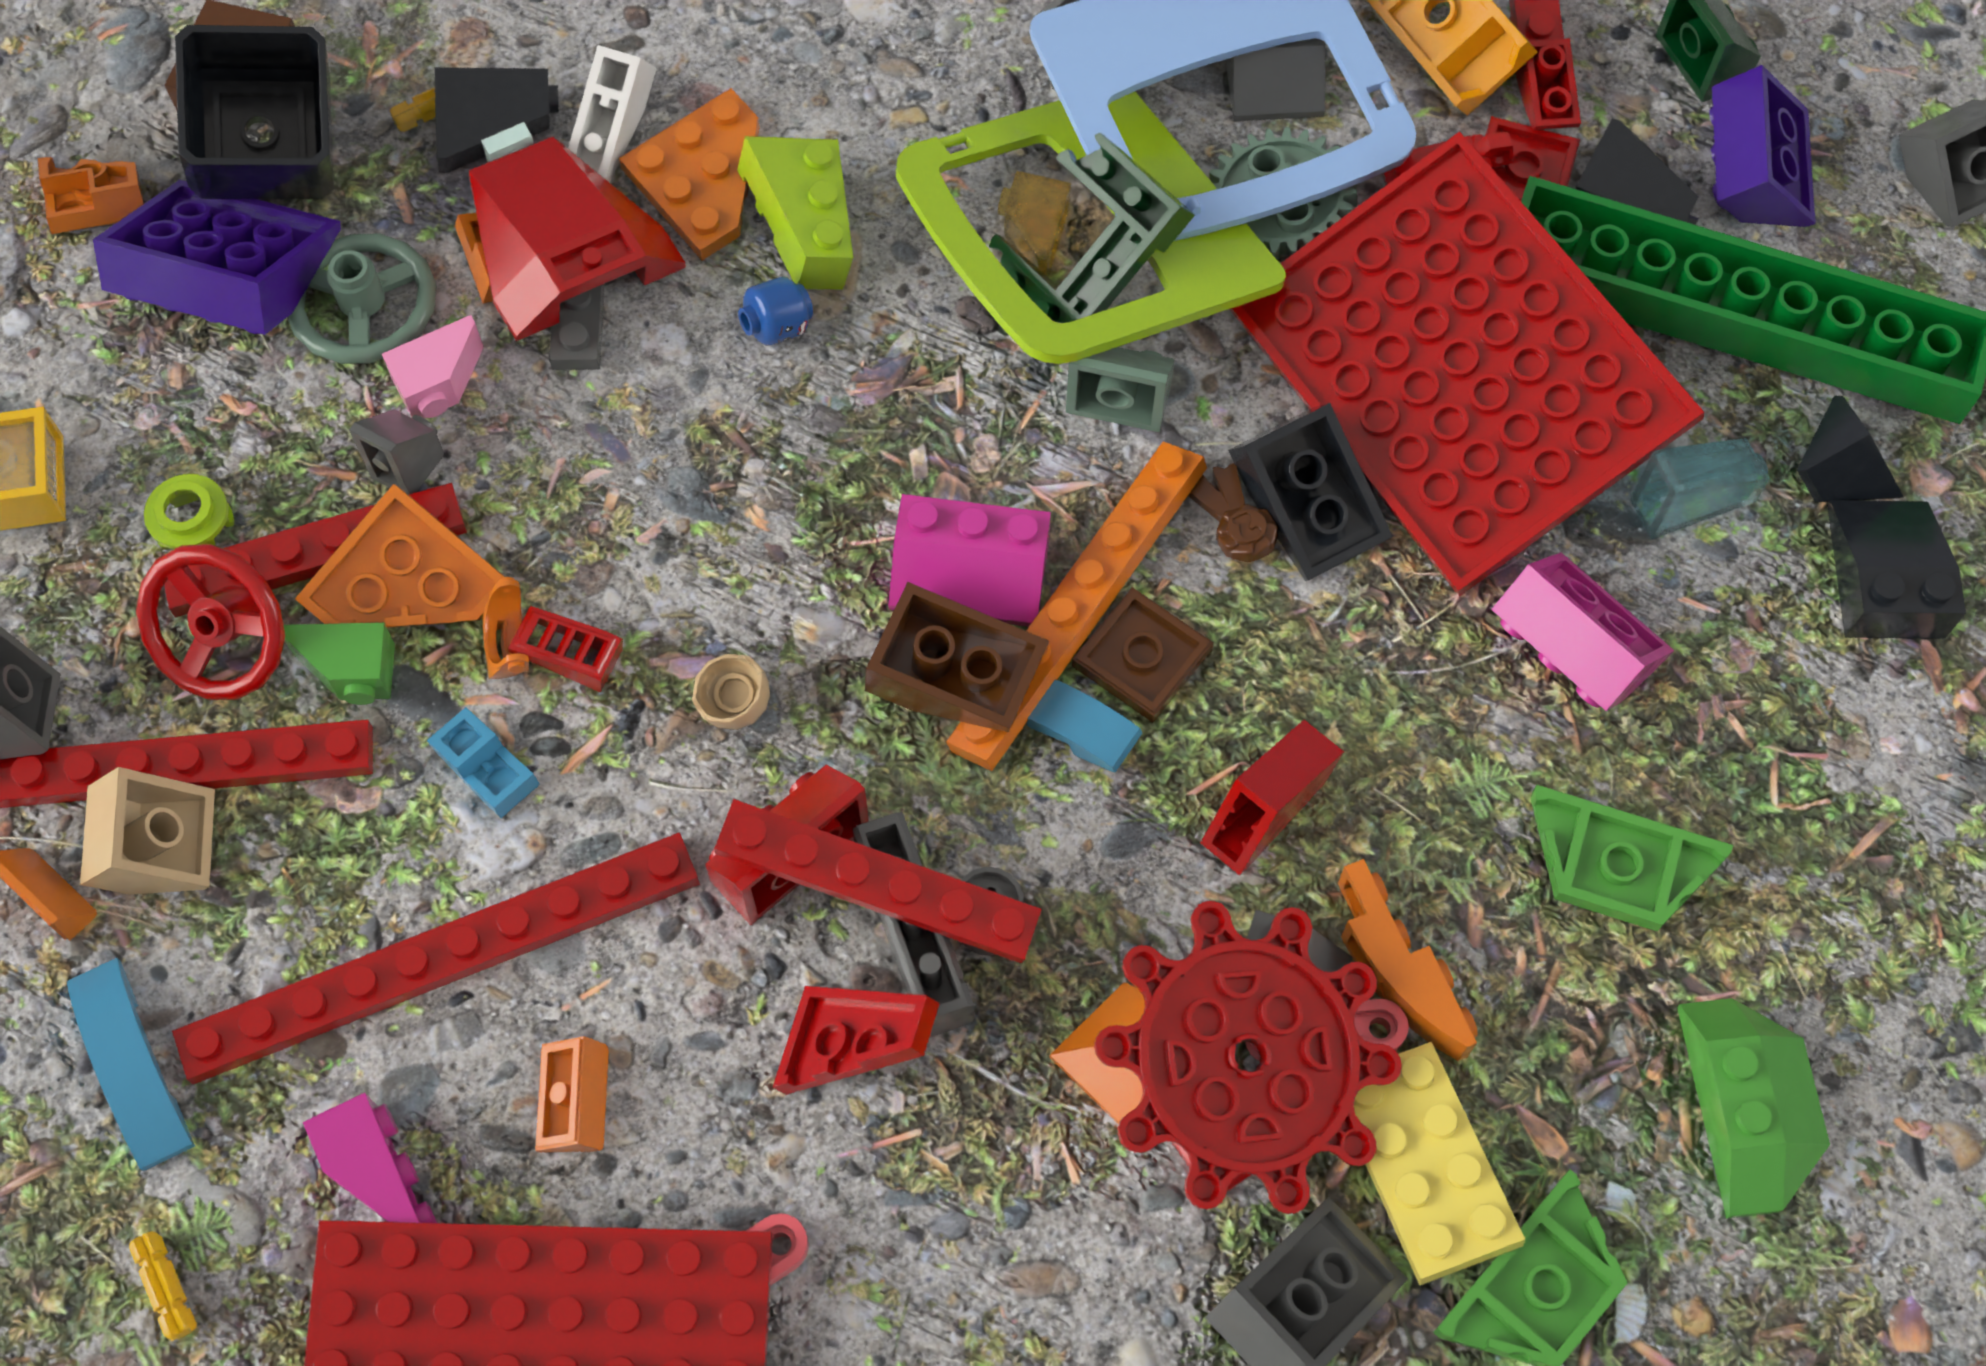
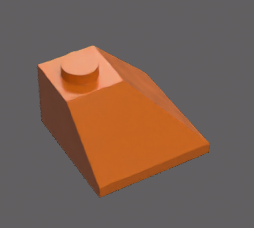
[1050,982,1145,1125]

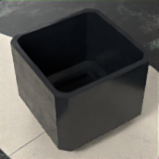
[175,25,334,199]

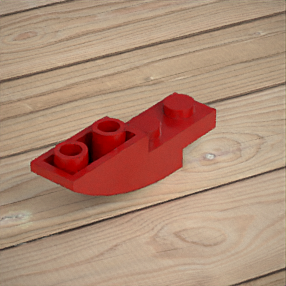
[1509,0,1581,130]

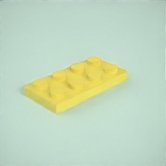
[1354,1041,1525,1285]

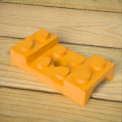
[1367,0,1538,116]

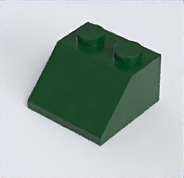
[1655,0,1761,103]

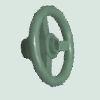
[287,234,437,364]

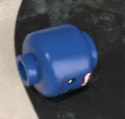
[738,276,813,346]

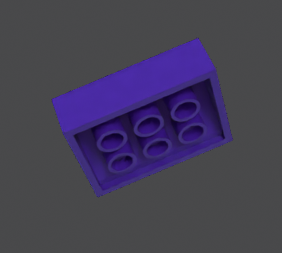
[93,180,341,335]

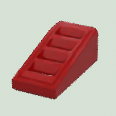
[508,606,623,693]

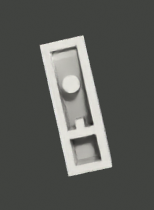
[568,45,657,183]

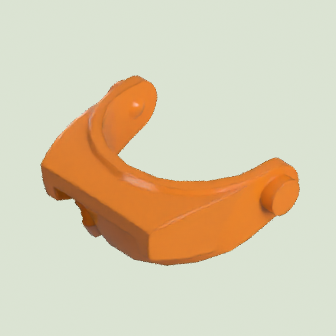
[482,577,529,680]

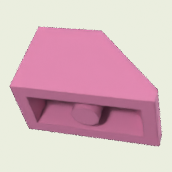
[382,315,484,419]

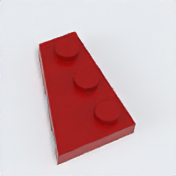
[773,986,940,1095]

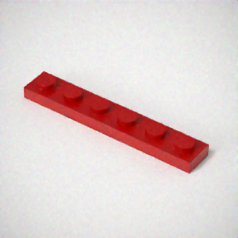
[164,482,467,618]
[714,799,1042,964]

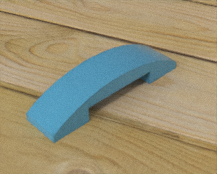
[66,958,195,1172]

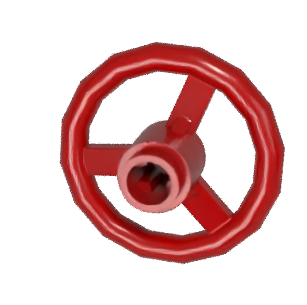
[136,544,285,700]

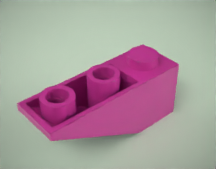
[303,1092,437,1223]

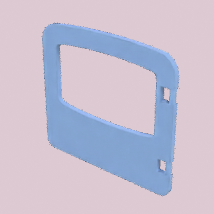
[1030,0,1416,241]

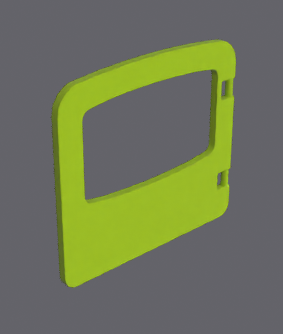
[896,91,1286,364]

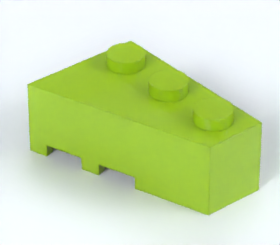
[737,136,853,290]

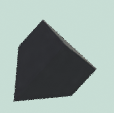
[1797,396,1904,502]

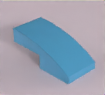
[1027,679,1143,773]
[427,707,540,818]

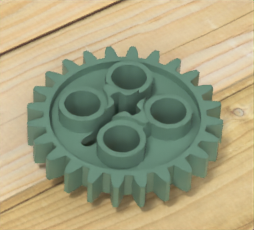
[1209,127,1358,262]

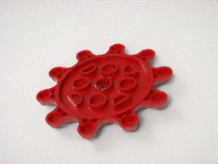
[1094,901,1402,1214]

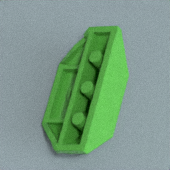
[1677,998,1830,1219]

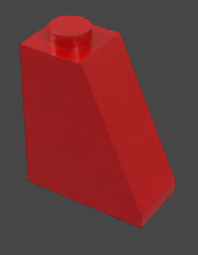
[1200,720,1344,876]

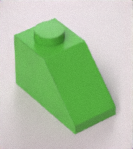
[284,623,395,705]

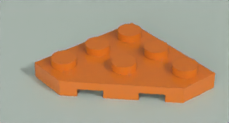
[619,88,760,261]
[295,484,505,628]

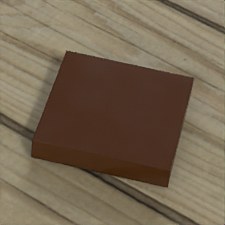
[1072,587,1214,723]

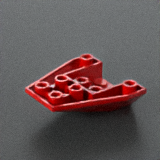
[469,136,686,341]

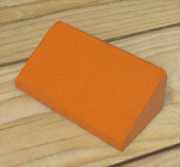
[0,848,97,941]
[535,1036,609,1152]

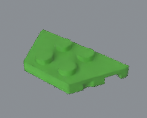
[1531,784,1733,932]
[1433,1169,1628,1366]

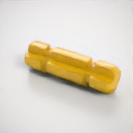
[390,87,436,132]
[129,1231,197,1341]

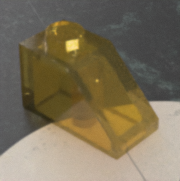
[998,171,1071,277]

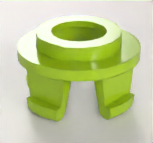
[144,474,235,550]

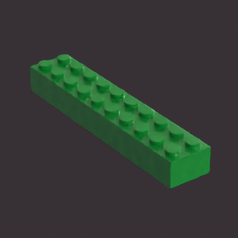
[1521,175,1986,424]

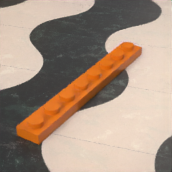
[946,441,1207,771]

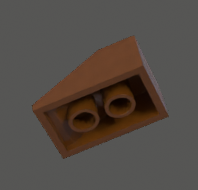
[865,582,1049,732]

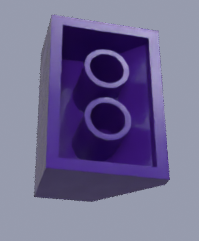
[1709,65,1816,227]

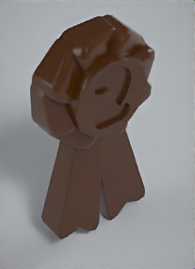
[1188,463,1278,562]

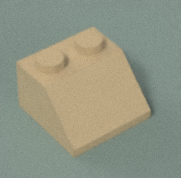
[80,767,215,895]

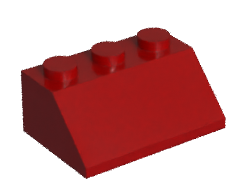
[705,764,869,925]

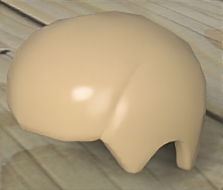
[692,654,770,730]

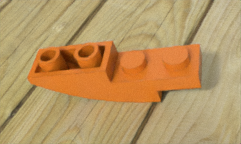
[1338,859,1478,1061]

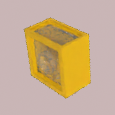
[0,406,66,531]

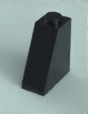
[434,67,559,173]
[1575,118,1699,225]

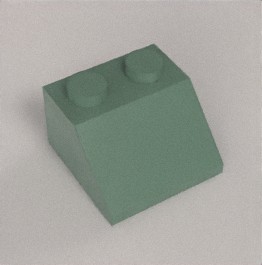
[1066,347,1175,433]

